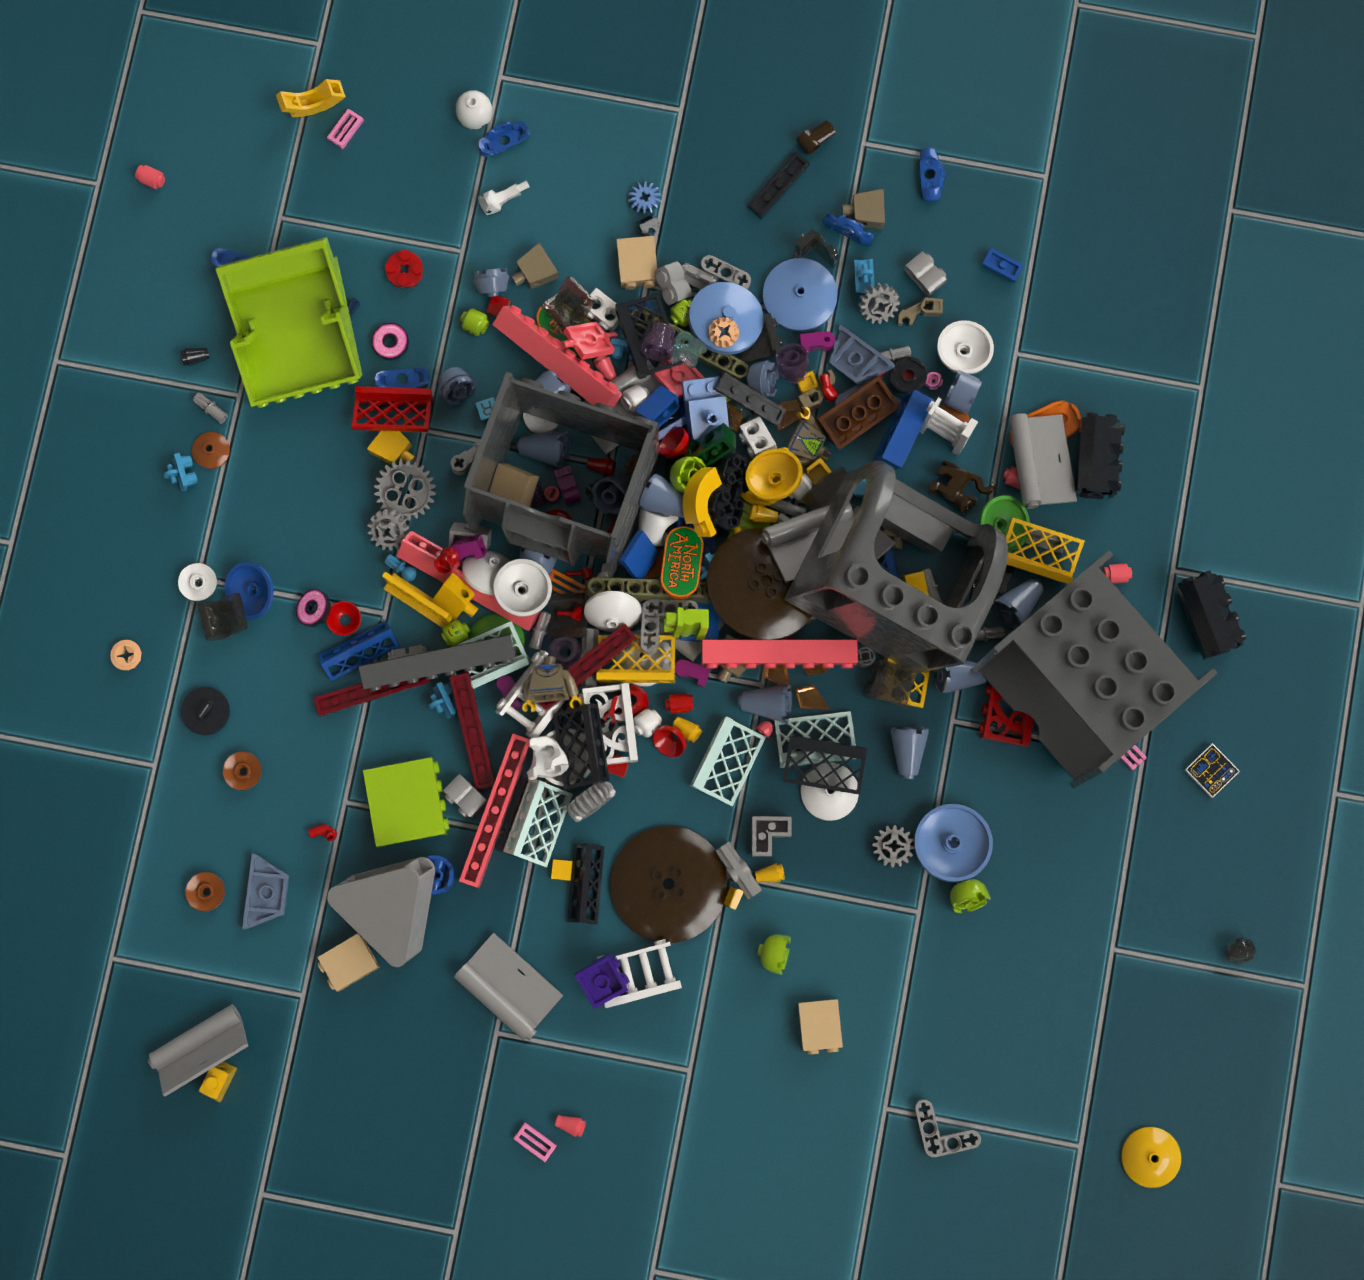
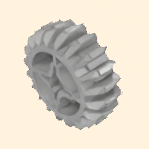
[566,782,616,822]

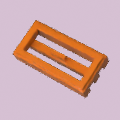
[549,569,587,604]

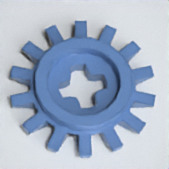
[628,181,662,214]

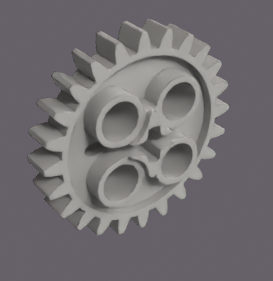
[374,459,436,521]

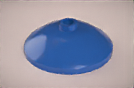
[224,562,274,619]

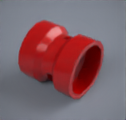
[434,547,459,574]

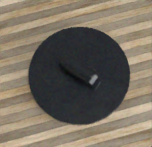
[181,687,230,735]

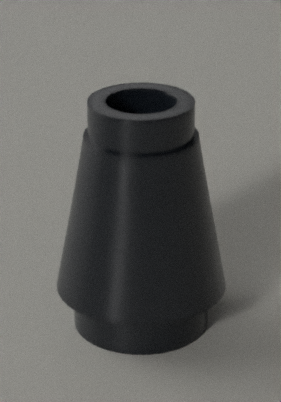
[180,348,210,367]

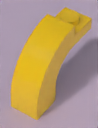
[276,79,346,117]
[683,467,722,537]

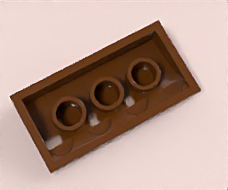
[815,376,900,450]

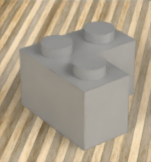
[752,816,792,857]

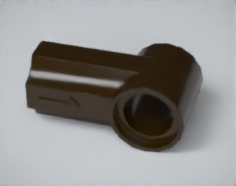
[796,120,836,155]

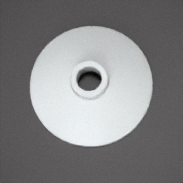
[178,563,217,601]

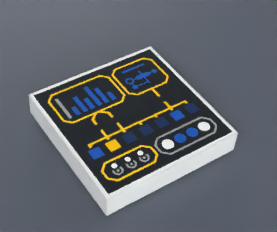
[1184,743,1240,798]

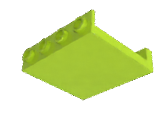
[363,757,450,848]

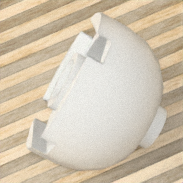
[456,90,492,129]

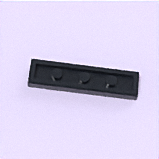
[748,152,810,219]
[714,372,787,426]

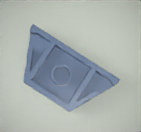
[829,325,895,385]
[242,854,290,929]

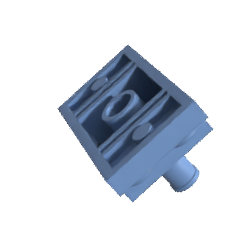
[681,376,729,445]

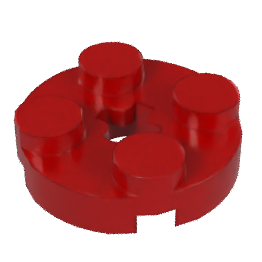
[385,250,423,288]

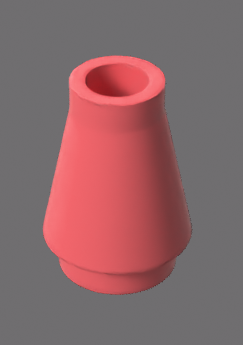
[593,355,617,382]
[555,1115,586,1137]

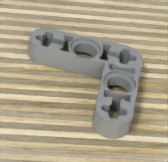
[701,255,751,290]
[640,599,698,655]
[914,1099,981,1157]

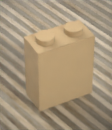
[617,236,658,290]
[489,463,539,507]
[317,933,380,992]
[797,999,843,1055]

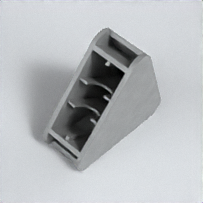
[327,857,435,967]

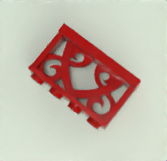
[978,684,1033,747]

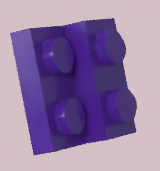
[575,953,630,1009]

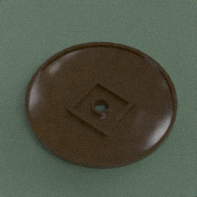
[707,528,812,640]
[610,826,727,943]

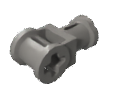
[451,442,480,475]

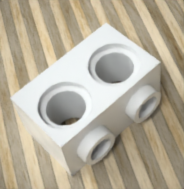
[582,288,620,332]
[739,416,777,459]

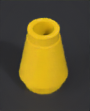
[749,503,778,523]
[672,717,702,743]
[755,863,785,882]

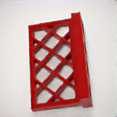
[352,386,433,432]

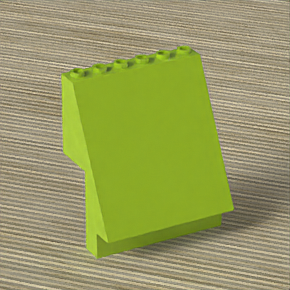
[216,237,362,408]

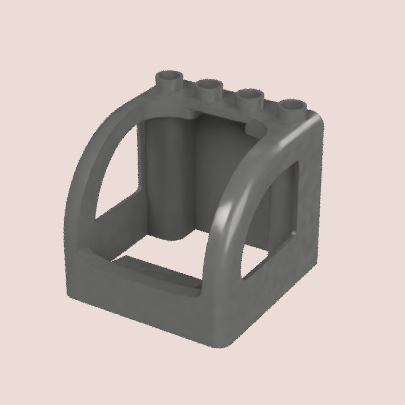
[784,461,1008,673]

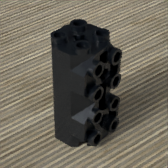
[1075,412,1125,500]
[692,450,750,537]
[1176,570,1246,660]

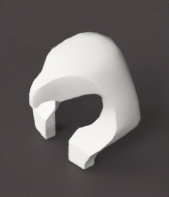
[638,508,679,546]
[527,736,569,781]

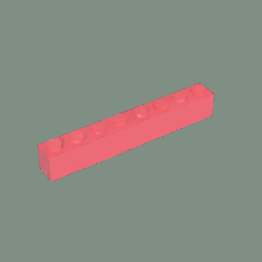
[492,305,622,408]
[397,531,541,631]
[702,640,858,669]
[459,734,531,889]

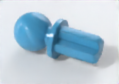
[385,554,417,582]

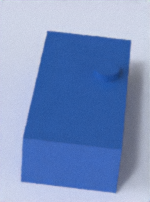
[872,390,934,470]

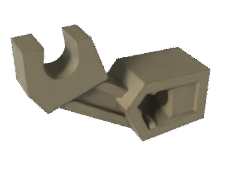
[897,297,943,327]
[798,370,835,413]

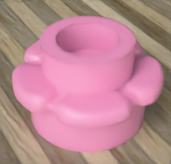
[925,372,943,390]

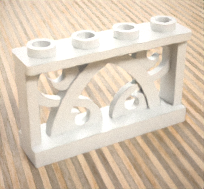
[579,683,638,765]

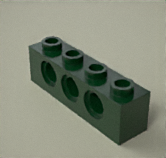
[664,423,736,479]

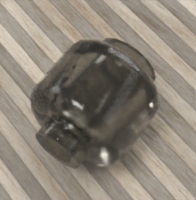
[1225,937,1256,965]

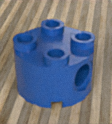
[426,855,456,895]

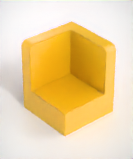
[805,458,832,488]

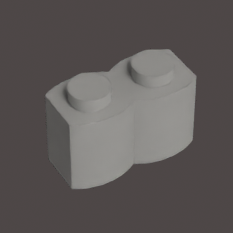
[904,251,947,297]
[655,261,692,305]
[443,774,488,818]

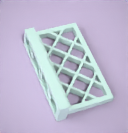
[451,621,531,689]
[774,711,856,768]
[690,716,766,806]
[503,779,573,867]

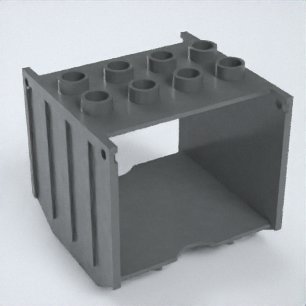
[463,372,660,578]
[970,551,1217,789]

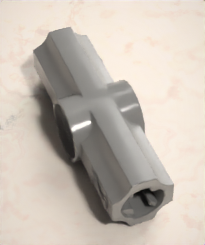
[580,629,599,688]
[716,841,762,900]

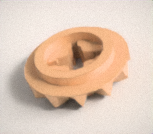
[709,317,739,348]
[110,640,142,671]

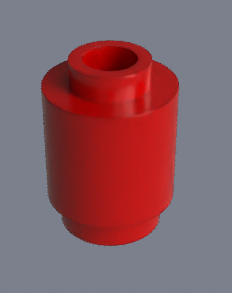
[665,693,694,714]

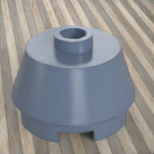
[473,268,509,297]
[747,360,779,397]
[438,367,476,405]

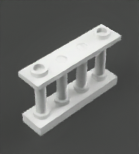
[920,397,978,456]
[495,650,565,739]
[597,939,682,1008]

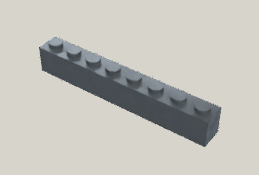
[359,634,517,691]

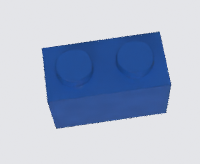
[635,385,681,429]

